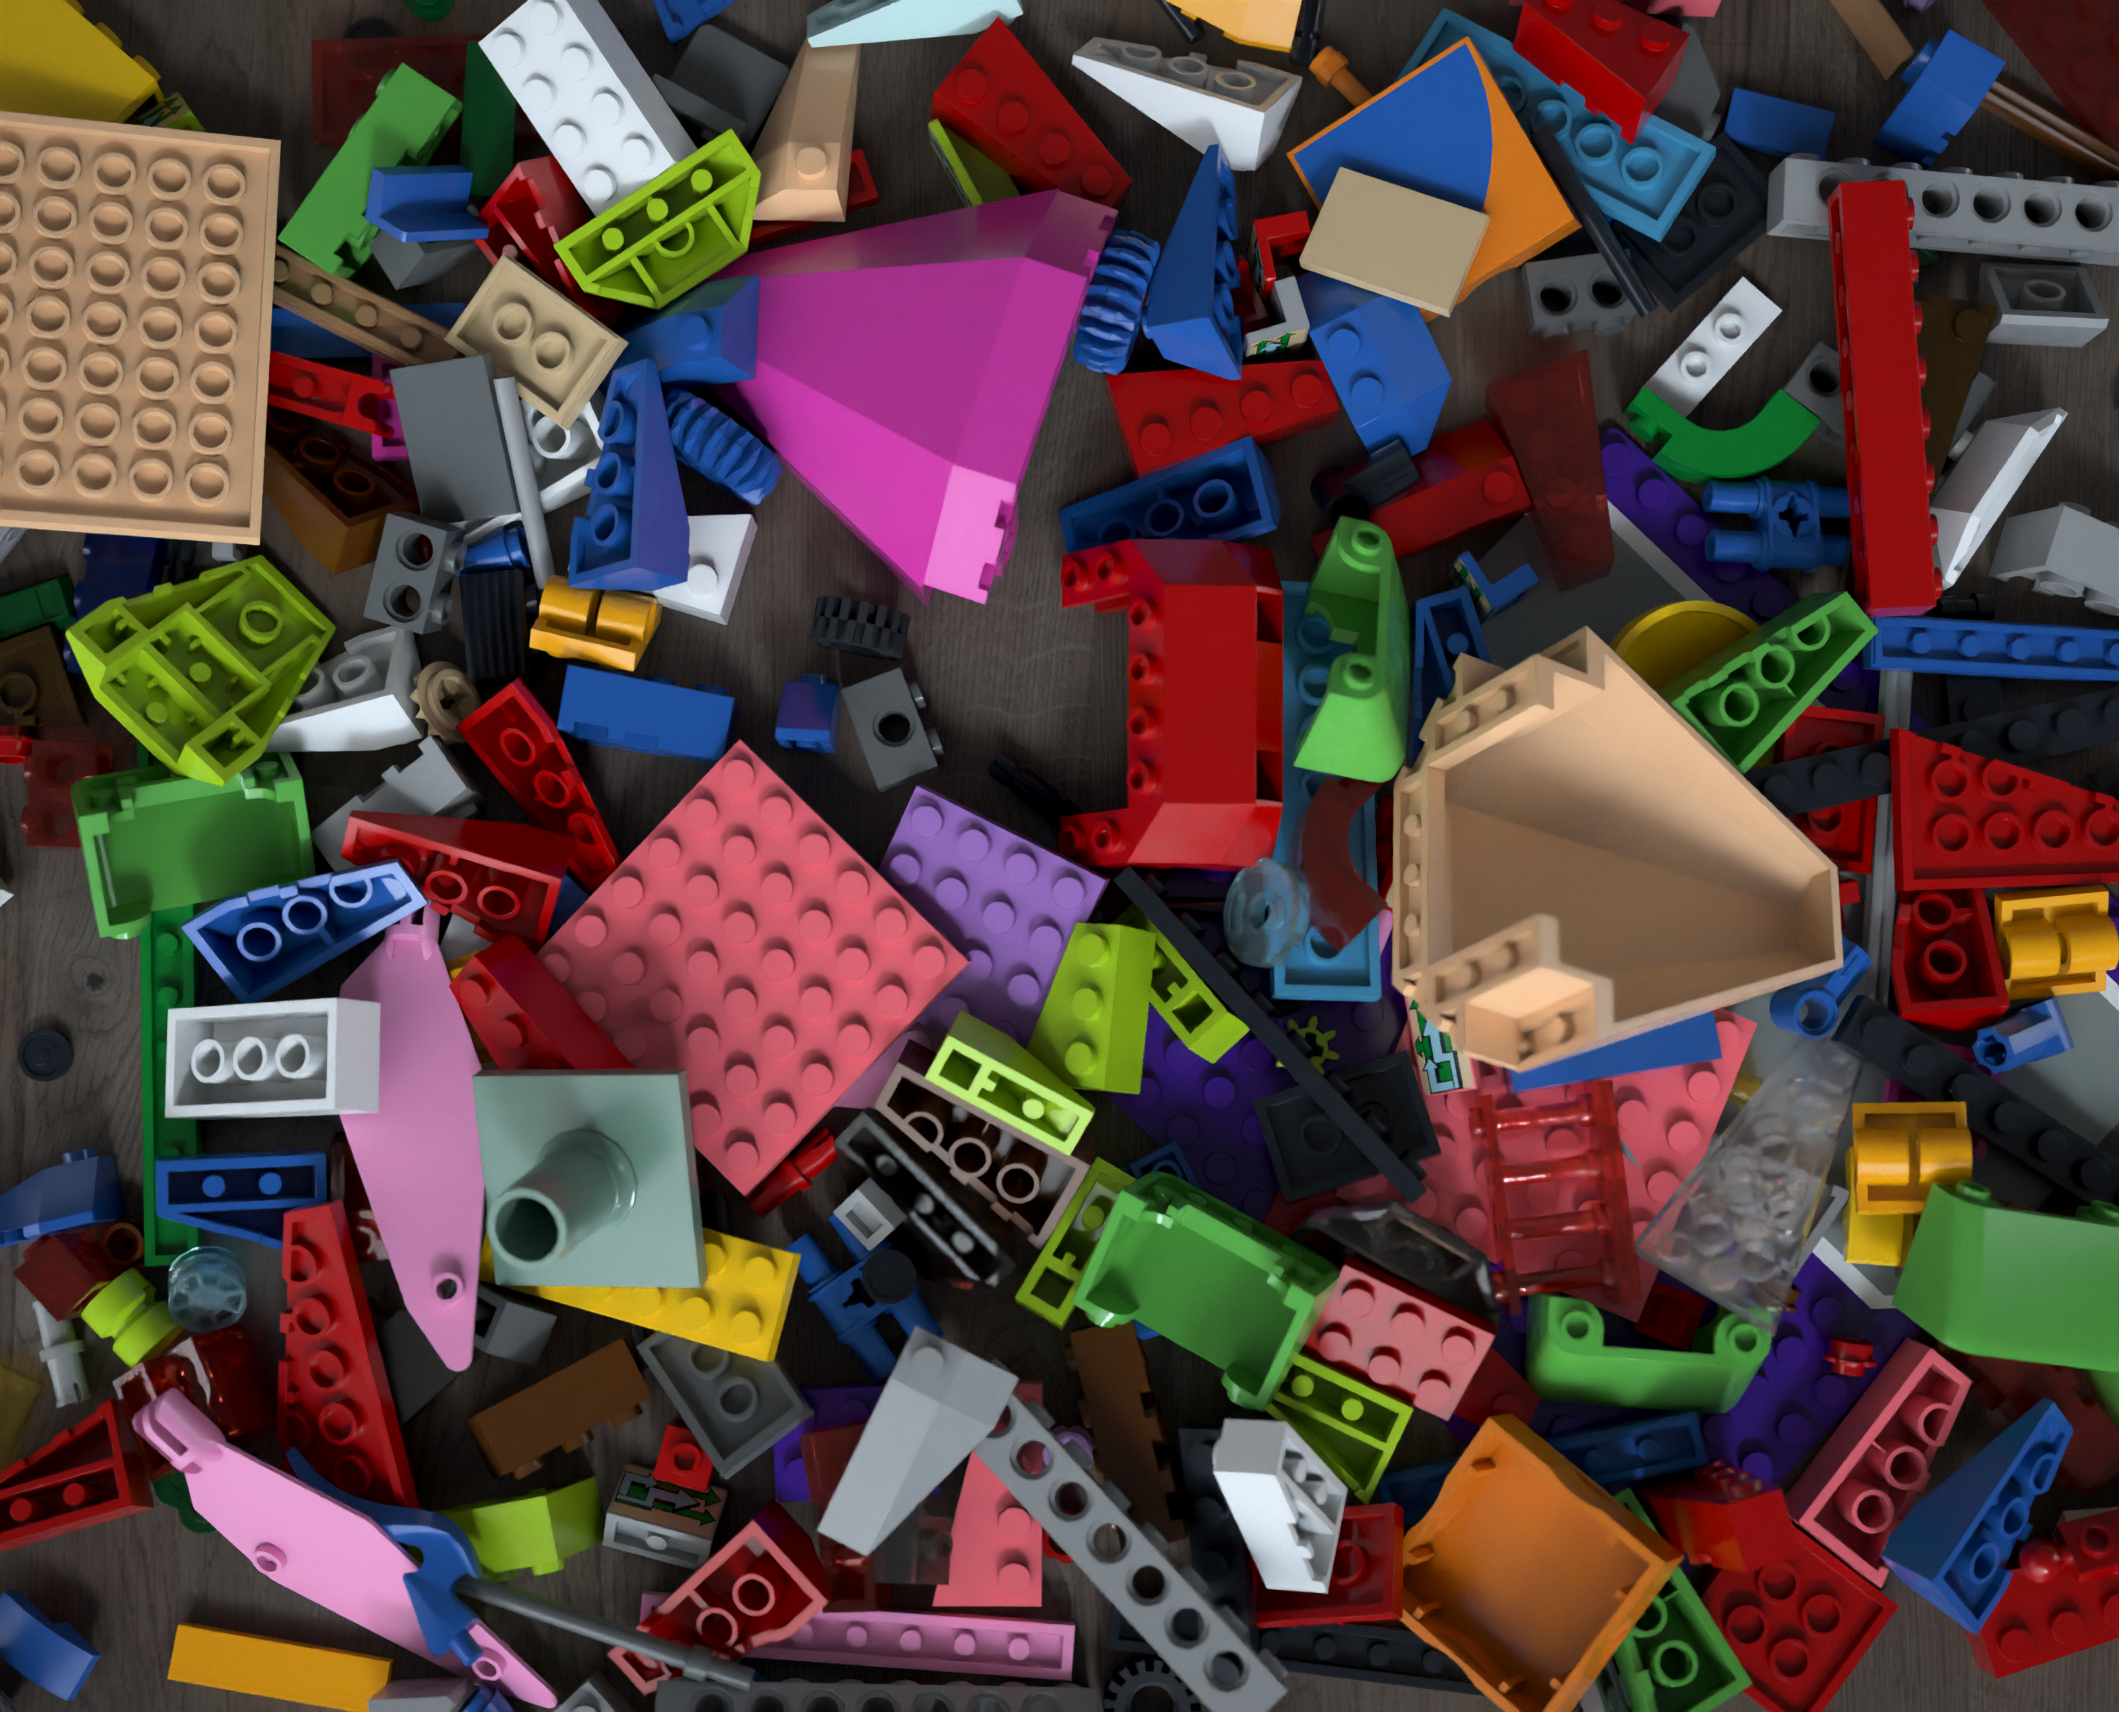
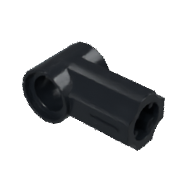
[1310,439,1421,530]

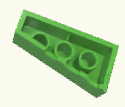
[277,62,463,280]
[1656,591,1879,775]
[1611,1488,1753,1712]

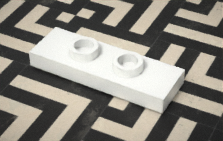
[1637,277,1782,418]

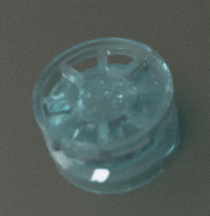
[168,1246,247,1333]

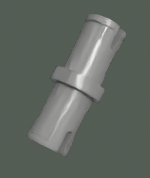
[32,1294,93,1408]

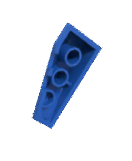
[1141,144,1244,381]
[1503,1010,1723,1096]
[0,1148,127,1248]
[1880,1398,2074,1635]

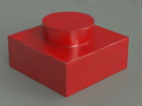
[1634,1280,1708,1352]

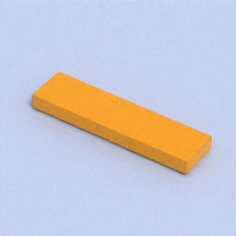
[167,1622,395,1712]

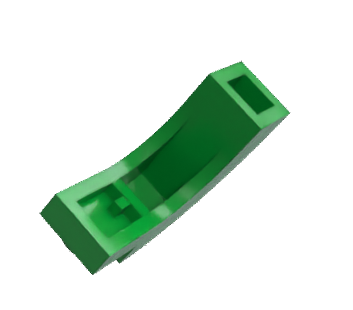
[1623,386,1821,485]

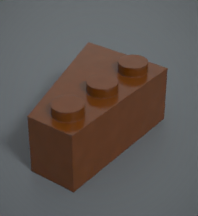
[464,1338,652,1480]

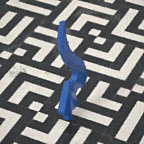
[285,1447,484,1667]

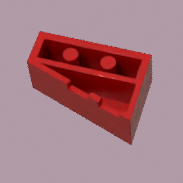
[473,155,626,329]

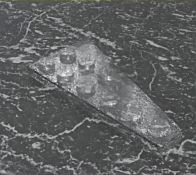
[1633,1016,1865,1337]

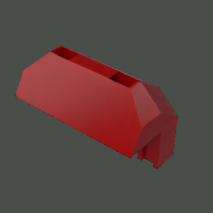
[1058,539,1283,874]

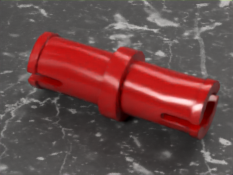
[745,1125,848,1219]

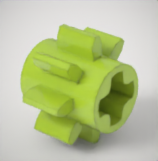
[1275,1016,1339,1082]

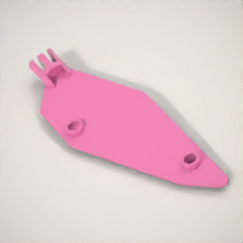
[339,899,485,1371]
[132,1388,560,1708]

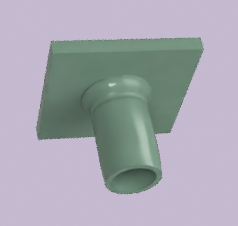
[472,1069,708,1288]

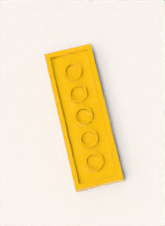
[478,1227,802,1362]

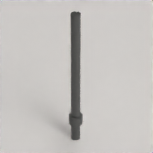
[455,1574,755,1691]

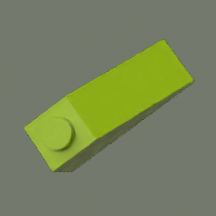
[1111,903,1250,1064]
[924,1009,1096,1156]
[1015,1157,1137,1331]

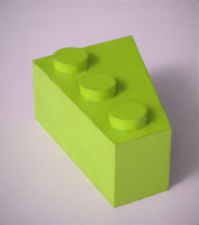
[1027,923,1156,1094]
[406,1476,605,1582]

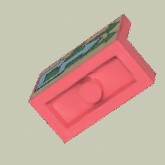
[1404,995,1506,1098]

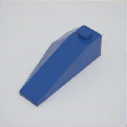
[598,274,760,397]
[568,358,690,591]
[1058,436,1282,554]
[181,858,428,1004]

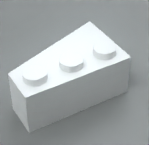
[567,514,758,625]
[1213,1419,1348,1593]

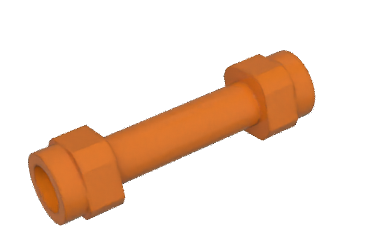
[1309,45,1374,108]

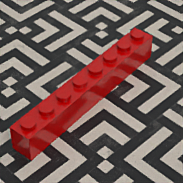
[1827,180,1942,617]

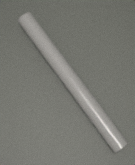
[493,375,556,589]

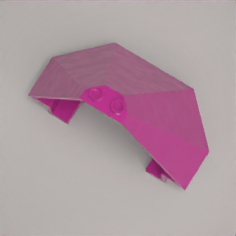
[689,188,1119,606]

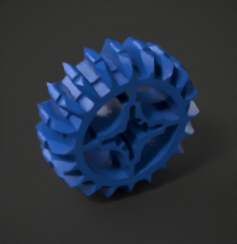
[1073,229,1162,375]
[663,389,783,505]

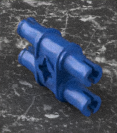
[1702,475,1850,574]
[784,1214,944,1383]

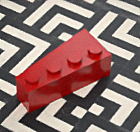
[1633,1458,1802,1573]

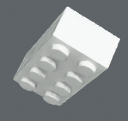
[478,0,698,217]
[165,998,381,1120]

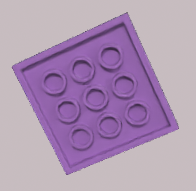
[878,784,1111,1050]

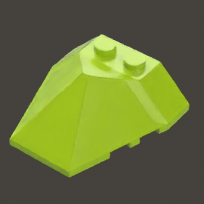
[65,555,337,787]

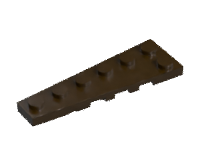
[1839,291,1997,602]

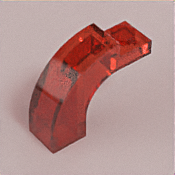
[1289,775,1388,953]

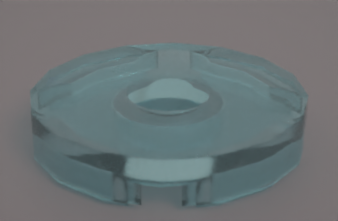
[1223,858,1310,968]

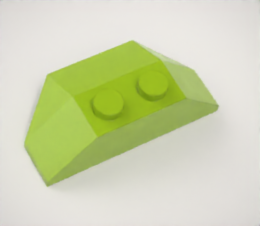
[553,128,761,311]

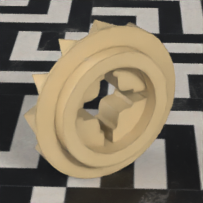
[409,661,483,745]

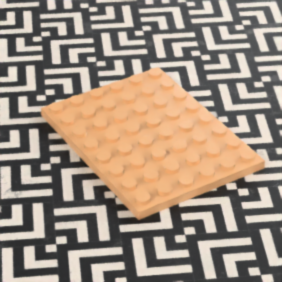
[0,111,281,545]

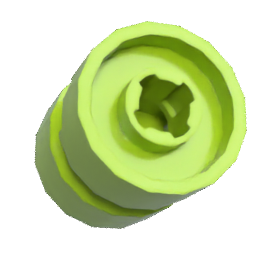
[81,1268,187,1371]

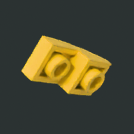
[1842,1147,1904,1267]

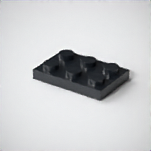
[1610,131,1769,313]
[1252,1050,1442,1205]

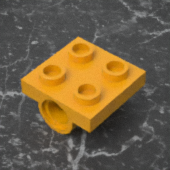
[529,574,662,672]
[1994,884,2119,1000]
[1851,1102,1972,1215]

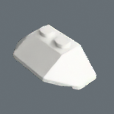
[1929,407,2068,592]

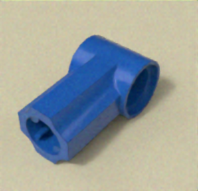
[1769,936,1872,1038]
[1972,996,2075,1074]

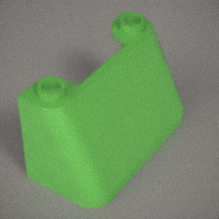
[1293,516,1412,782]
[70,752,316,939]
[1071,1171,1341,1412]
[1892,1180,2119,1372]
[1524,1290,1773,1414]

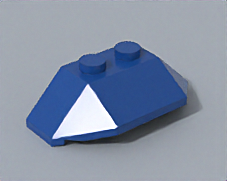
[1296,271,1452,457]

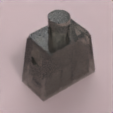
[367,1296,481,1430]

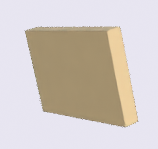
[1299,167,1490,317]
[444,252,629,430]

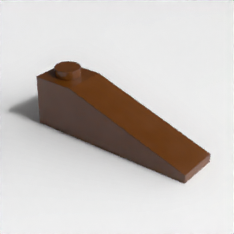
[263,404,421,576]

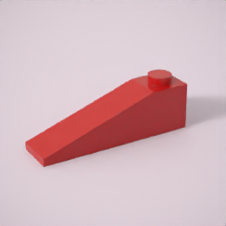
[1309,419,1532,564]
[455,675,623,892]
[340,810,575,955]
[1889,888,2010,1033]
[607,1498,832,1695]

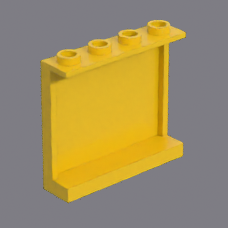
[0,0,165,123]

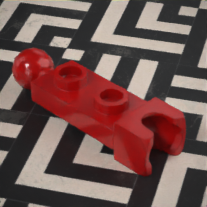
[267,350,396,438]
[2018,1508,2119,1583]

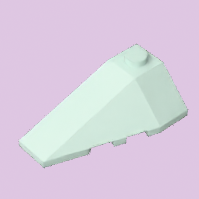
[807,0,1023,48]

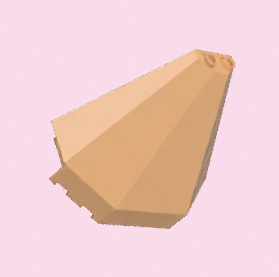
[1392,625,1844,1073]

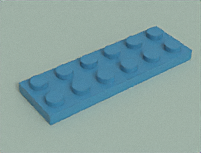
[1395,8,1716,242]

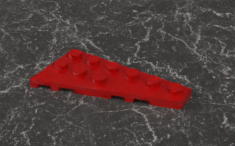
[1890,728,2119,891]
[276,1199,420,1510]

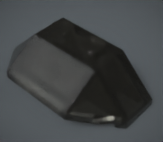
[833,1107,1021,1297]
[1288,1193,1501,1327]

